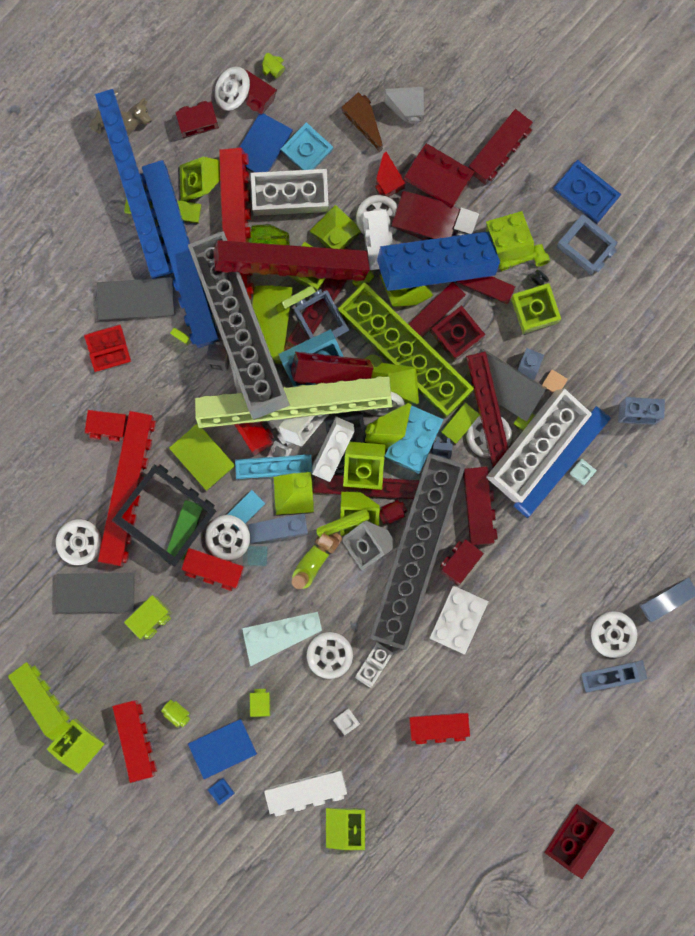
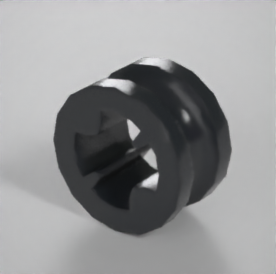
[530,269,549,286]

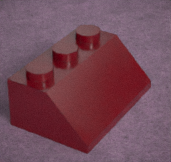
[404,143,475,208]
[544,804,615,879]

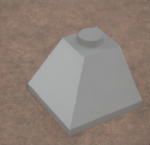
[385,87,424,124]
[342,521,398,571]

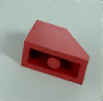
[375,151,405,197]

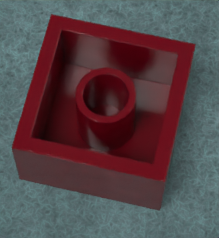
[431,305,485,362]
[440,539,484,586]

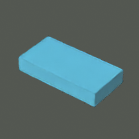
[227,490,265,531]

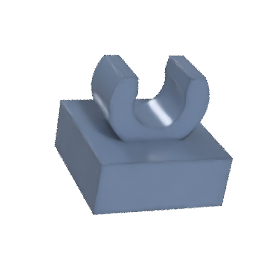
[432,437,453,460]

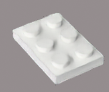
[429,586,489,655]

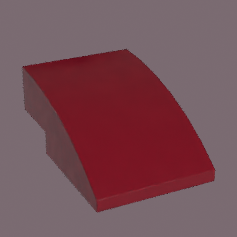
[391,191,460,240]

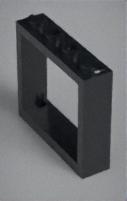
[112,464,216,567]

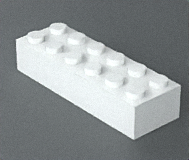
[486,389,592,503]

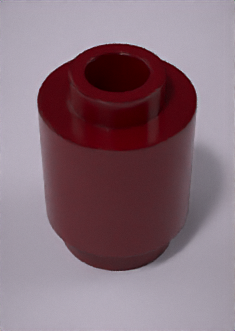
[379,499,408,524]

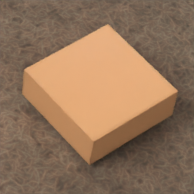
[542,370,568,393]

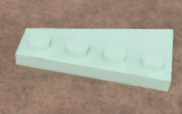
[242,612,322,666]

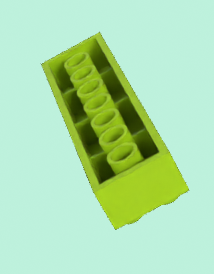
[338,282,474,418]

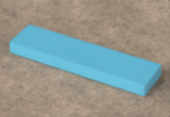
[235,454,312,479]

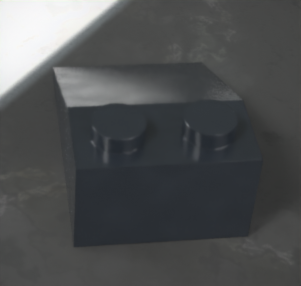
[324,410,367,475]

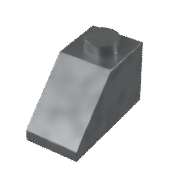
[205,342,229,371]

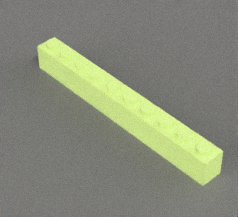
[195,377,392,428]

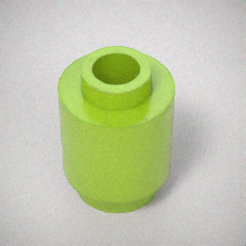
[161,700,191,728]

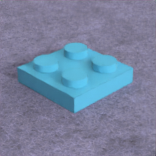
[281,122,334,170]

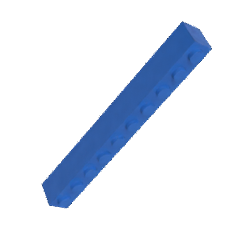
[95,89,171,279]
[140,160,220,348]

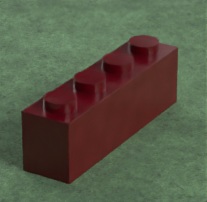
[468,109,533,185]
[291,352,374,385]
[463,466,498,546]

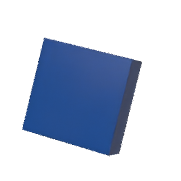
[208,777,235,806]

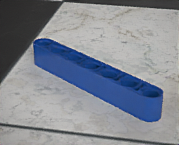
[513,406,611,518]

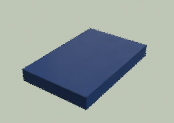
[239,113,293,173]
[553,160,621,224]
[188,719,257,779]

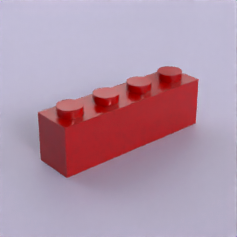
[112,700,157,783]

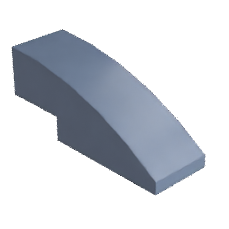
[640,577,695,623]

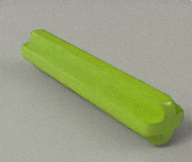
[316,509,370,538]

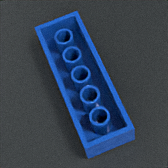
[377,232,500,291]

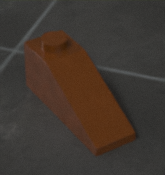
[342,92,383,152]

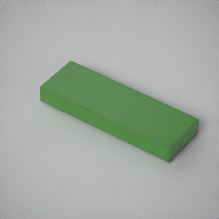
[167,500,203,560]

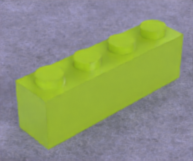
[8,662,71,741]

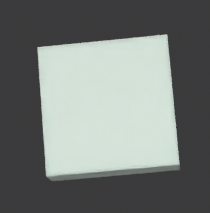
[569,459,597,486]

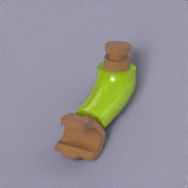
[292,532,342,589]

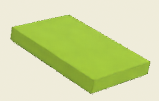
[169,423,235,491]

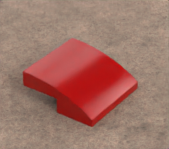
[84,324,131,372]

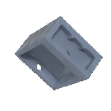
[557,214,618,275]
[292,289,349,339]
[618,397,665,425]

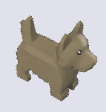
[89,91,152,136]

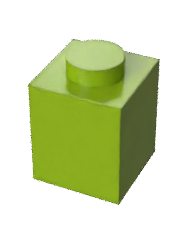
[250,689,271,717]

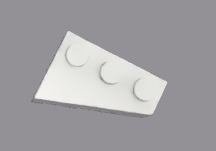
[361,209,393,270]

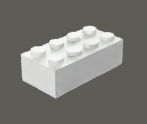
[251,169,329,216]
[264,768,347,816]

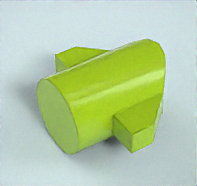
[261,53,285,79]

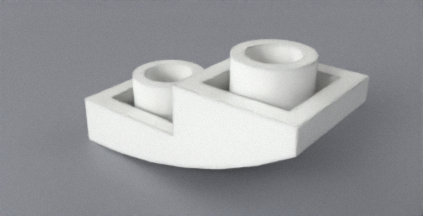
[355,643,393,688]

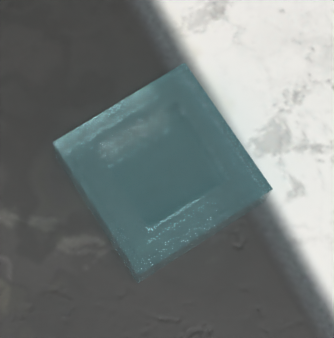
[247,546,268,566]

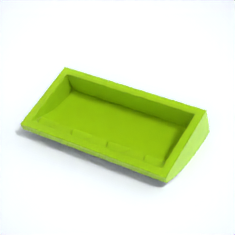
[252,285,293,364]

